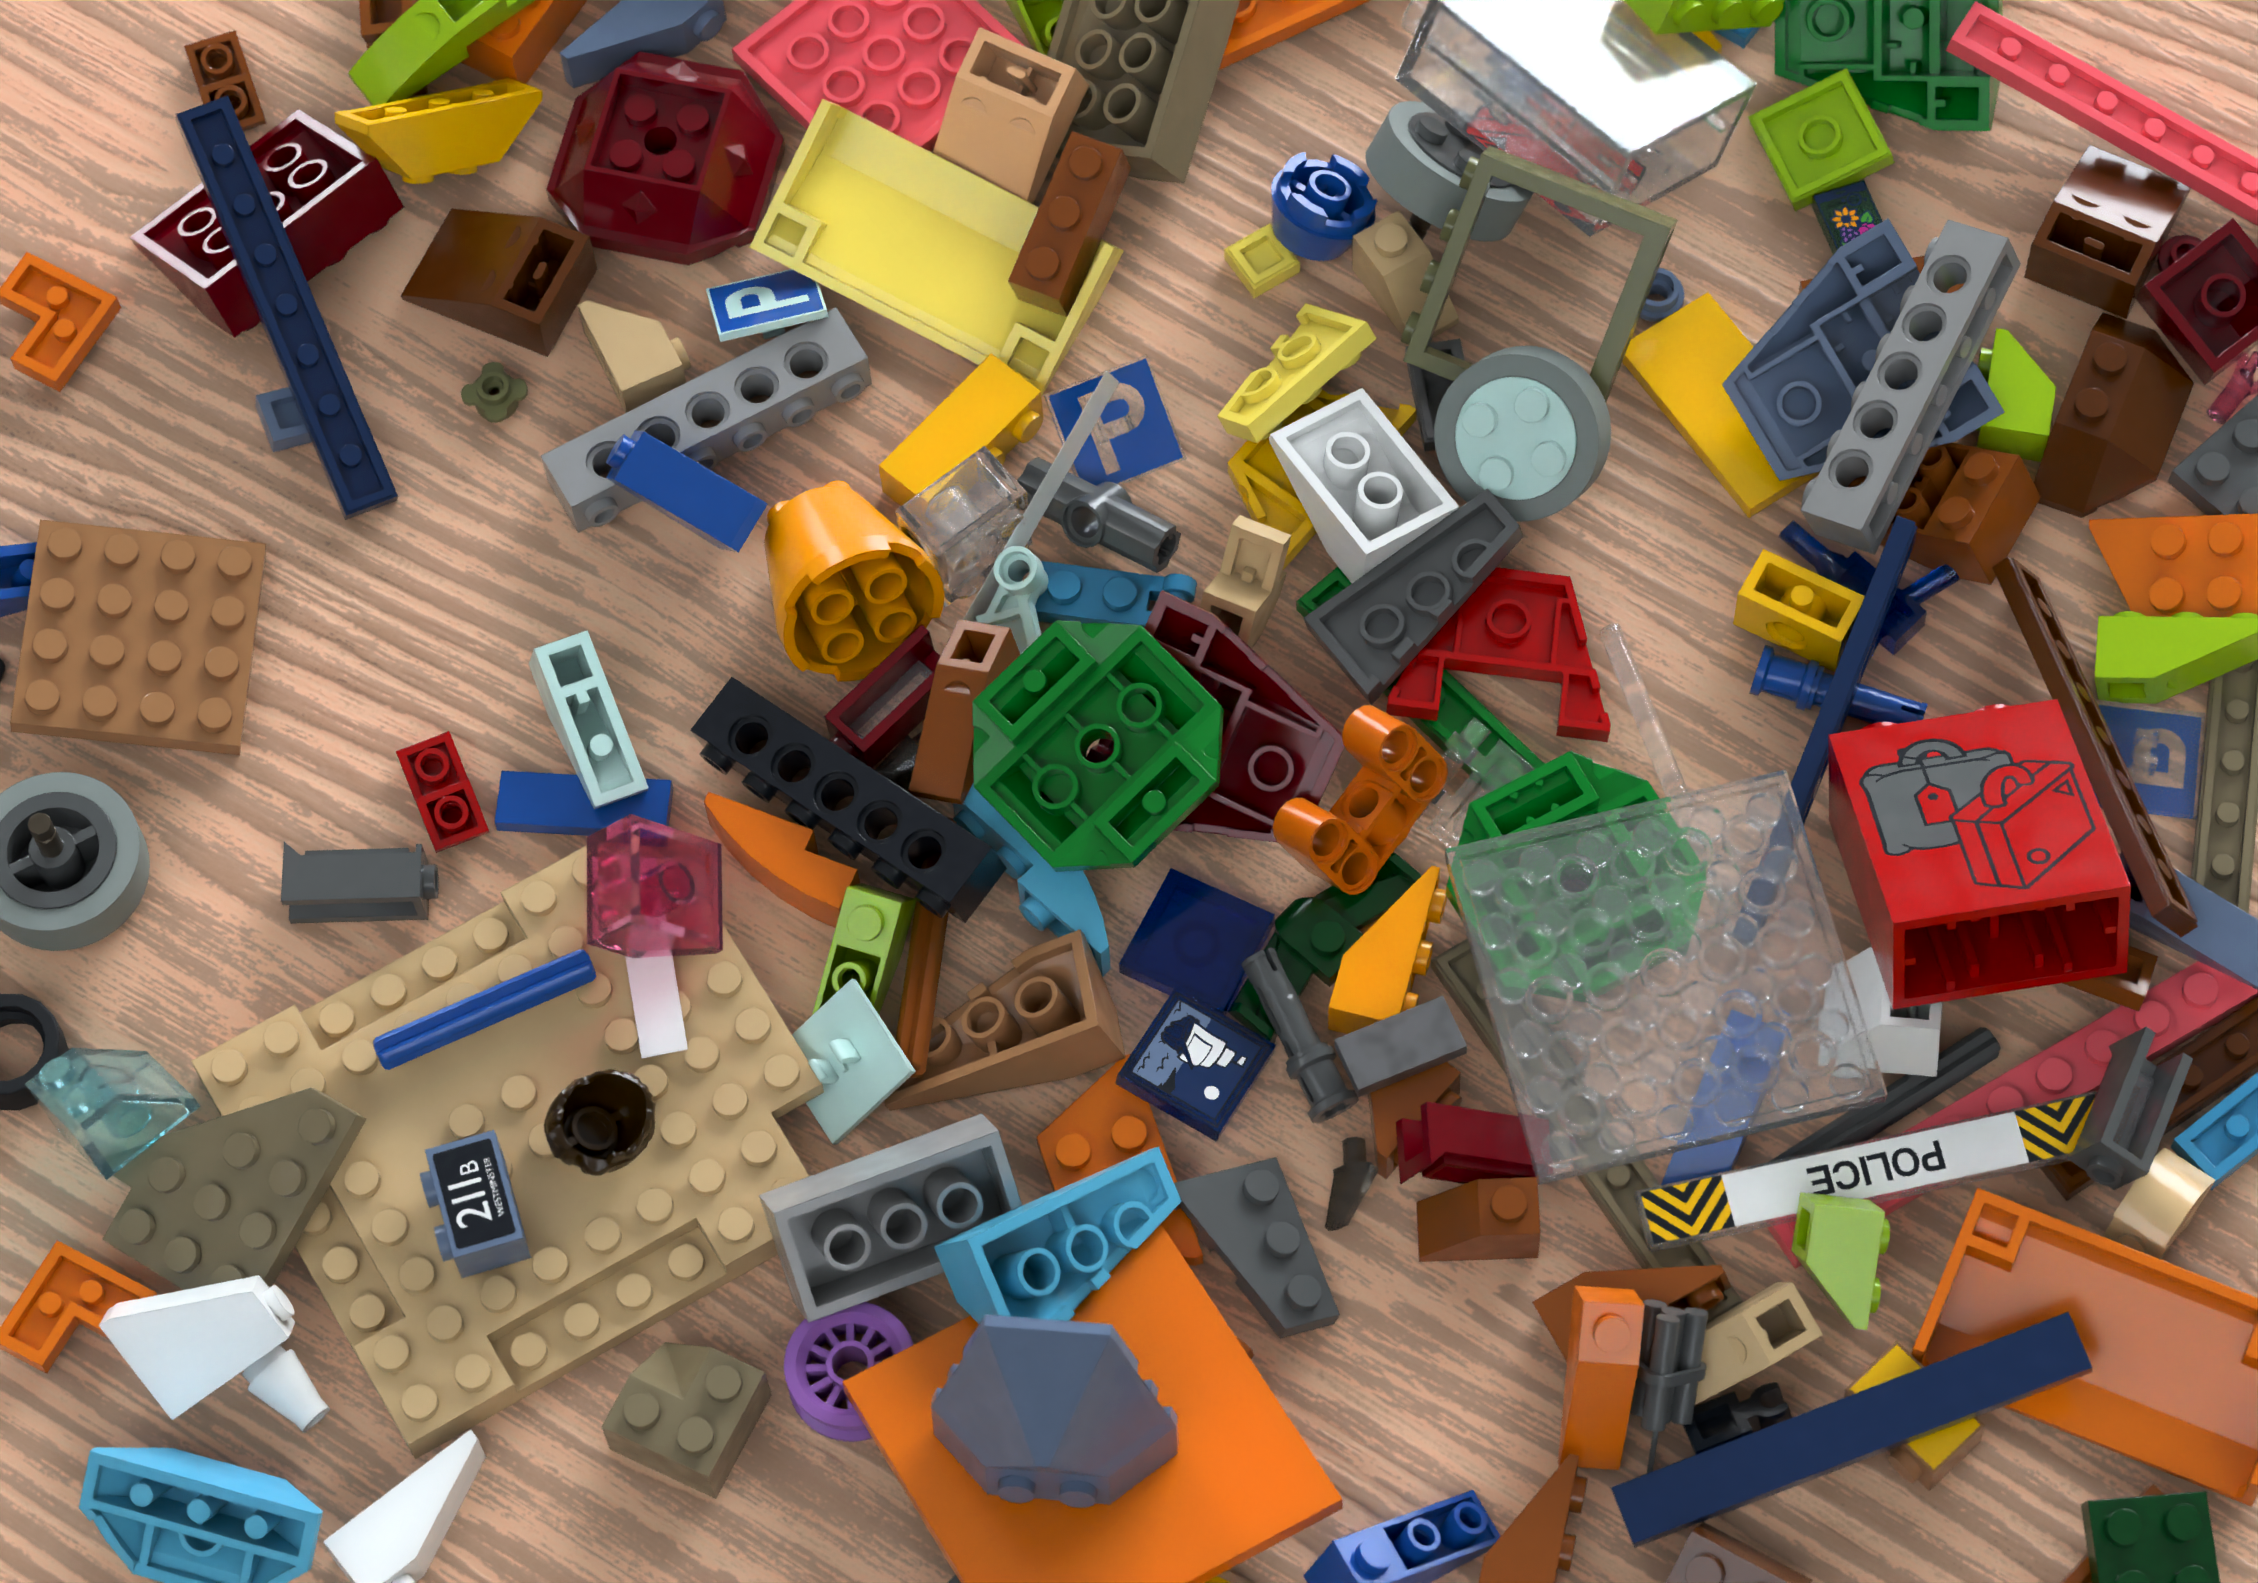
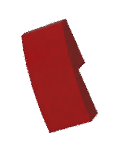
[396,731,490,853]

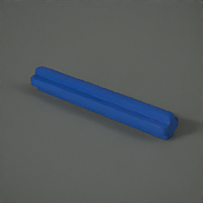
[373,949,596,1070]

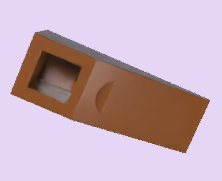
[909,619,1021,805]
[1532,1265,1731,1362]
[1479,1454,1588,1583]

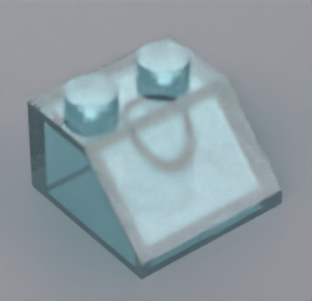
[25,1048,201,1180]

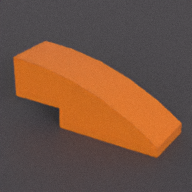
[704,792,860,928]

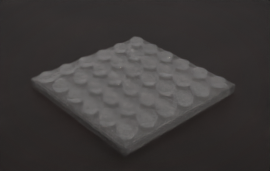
[1444,769,1888,1185]

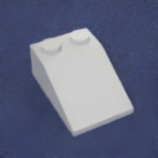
[1269,388,1459,583]

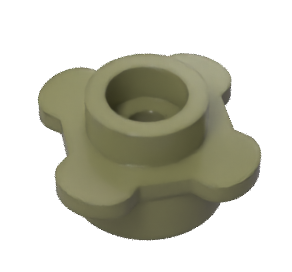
[461,362,528,423]

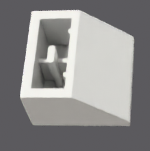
[1818,946,1943,1077]

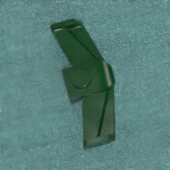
[1228,852,1422,1048]

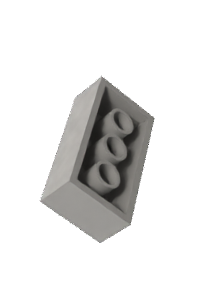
[759,1113,1022,1323]

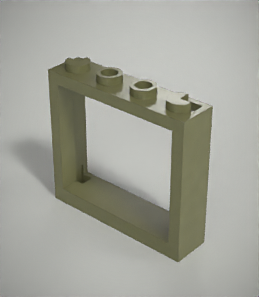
[1401,146,1678,402]

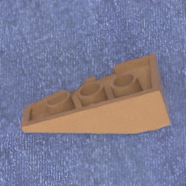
[884,929,1126,1111]

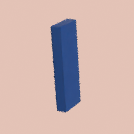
[495,771,673,840]

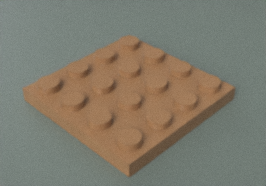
[10,519,266,755]

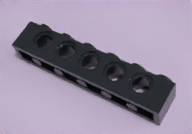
[690,677,1007,923]

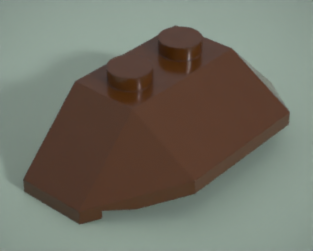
[2034,312,2194,518]

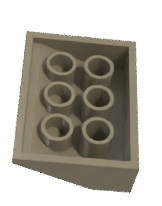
[1047,0,1240,183]

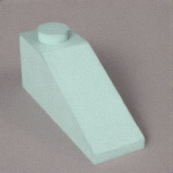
[528,630,649,809]

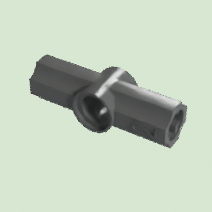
[1015,457,1181,573]

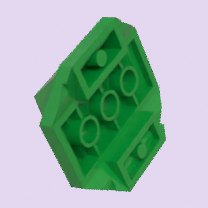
[972,620,1224,872]

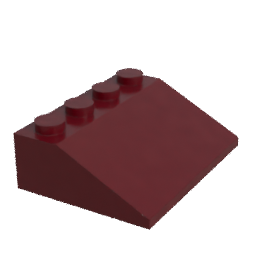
[130,109,404,338]

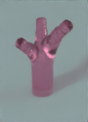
[2207,351,2258,424]

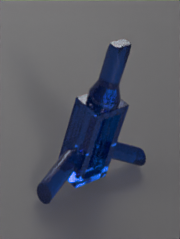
[1779,520,1960,665]

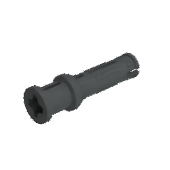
[1241,948,1359,1123]

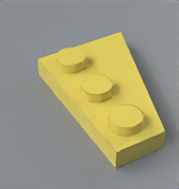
[1217,303,1377,443]

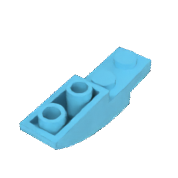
[953,783,1111,976]

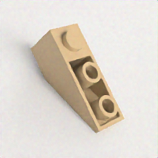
[1695,1282,1823,1405]

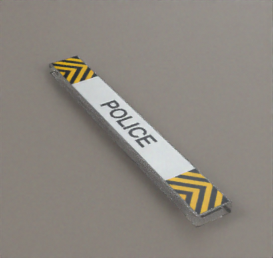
[1634,1091,2097,1253]

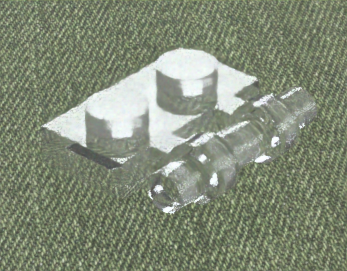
[1417,717,1536,853]

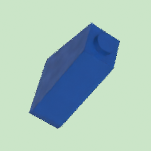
[606,430,768,552]

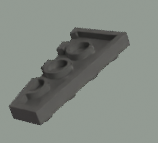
[1304,489,1523,705]

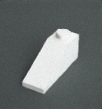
[323,1429,486,1583]

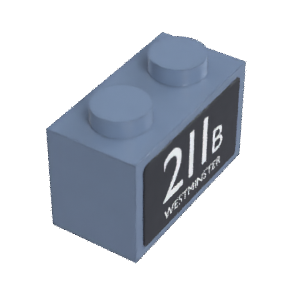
[420,1130,531,1278]

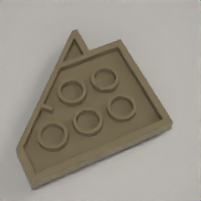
[94,1088,367,1290]

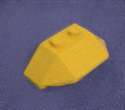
[335,78,542,184]

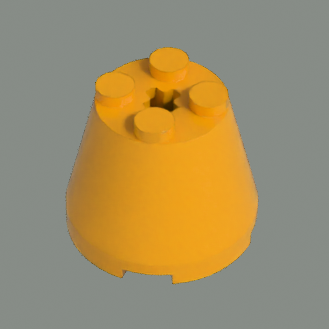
[764,480,945,682]

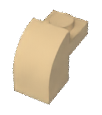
[1200,515,1292,649]
[2102,1148,2216,1260]

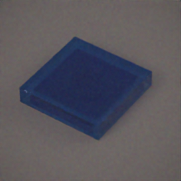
[1119,868,1275,1018]

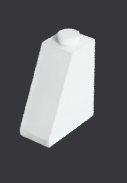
[99,1275,295,1420]

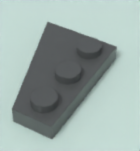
[1174,1157,1340,1338]

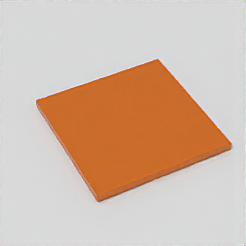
[842,1224,1343,1583]

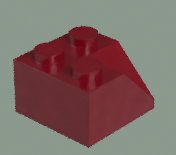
[2136,218,2258,385]

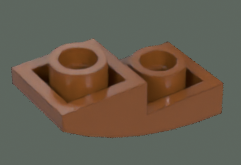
[184,30,267,131]

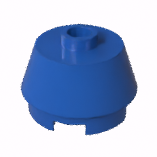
[1271,152,1377,261]

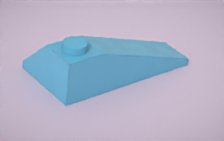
[934,1147,1182,1324]

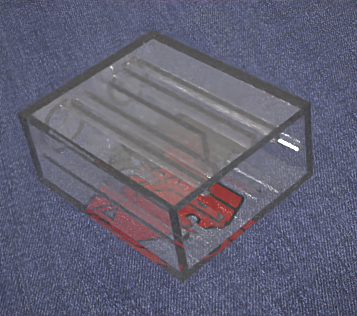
[1395,0,1757,237]

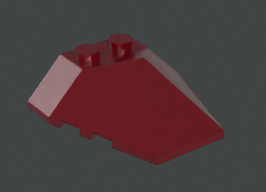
[1086,590,1345,843]

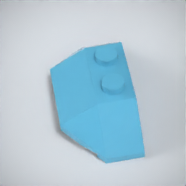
[79,1447,323,1583]

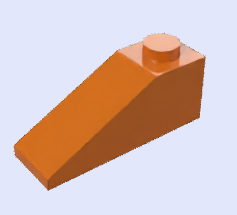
[1558,1285,1644,1470]

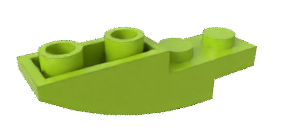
[348,0,535,106]

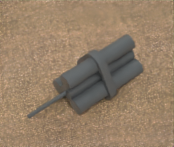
[1630,1299,1708,1473]

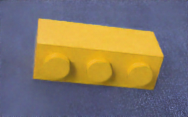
[878,353,1043,530]

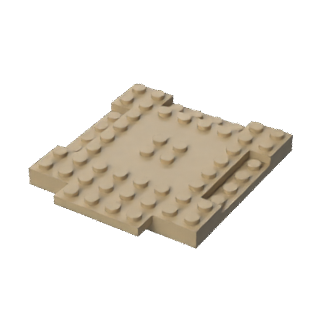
[191,837,824,1459]

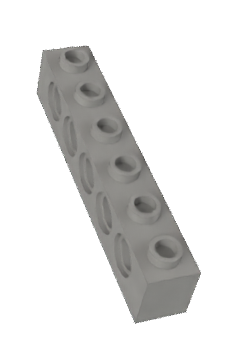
[1801,220,2021,555]
[541,307,872,533]

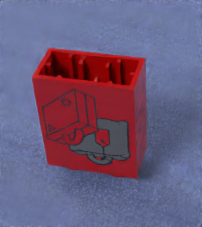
[1828,699,2131,1010]

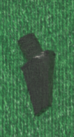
[1325,1137,1378,1231]

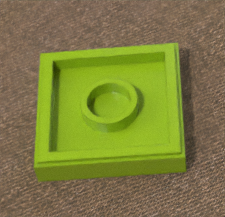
[1748,68,1895,212]

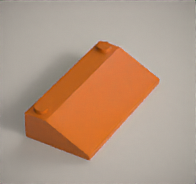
[1911,1188,2258,1507]

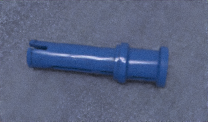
[1749,645,1928,724]

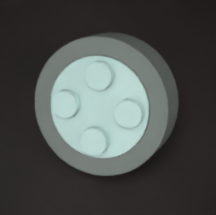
[1434,346,1611,522]

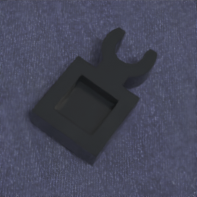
[1683,1382,1793,1455]

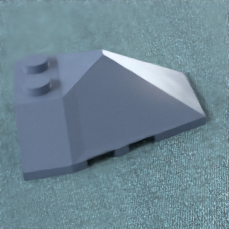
[1722,218,2005,481]
[931,1314,1178,1508]

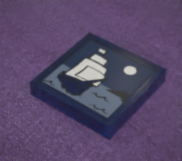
[1115,987,1276,1142]

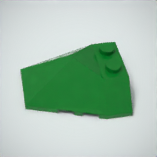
[1775,0,2003,131]

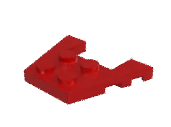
[1386,567,1611,742]

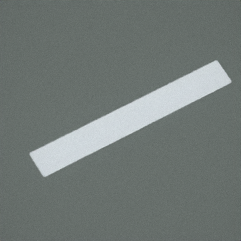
[963,371,1119,622]

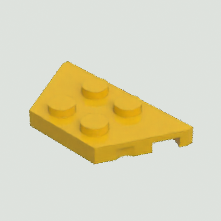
[1227,389,1417,570]

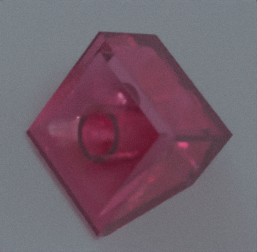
[587,814,723,958]

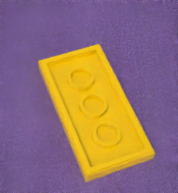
[1622,292,1820,518]

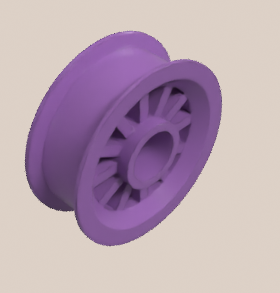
[784,1302,914,1442]

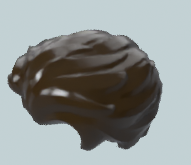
[544,1069,655,1176]

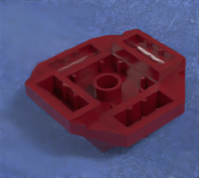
[546,51,785,266]

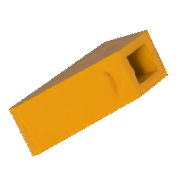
[1328,866,1447,1034]

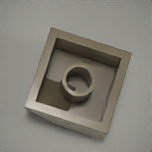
[602,1342,772,1499]

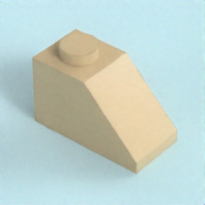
[1352,210,1459,338]
[577,300,691,413]

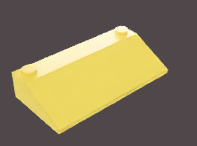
[749,99,1124,397]

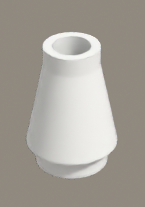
[242,1345,330,1433]

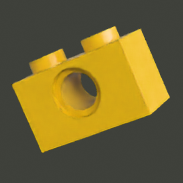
[1733,549,1865,672]

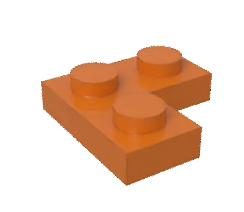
[0,252,121,392]
[0,1240,158,1374]

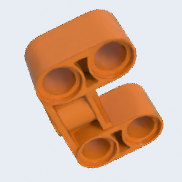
[1273,705,1448,895]

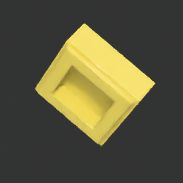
[1224,223,1300,298]

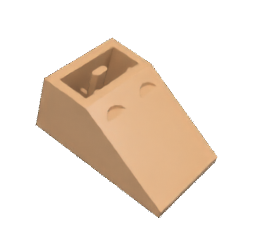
[933,27,1089,204]

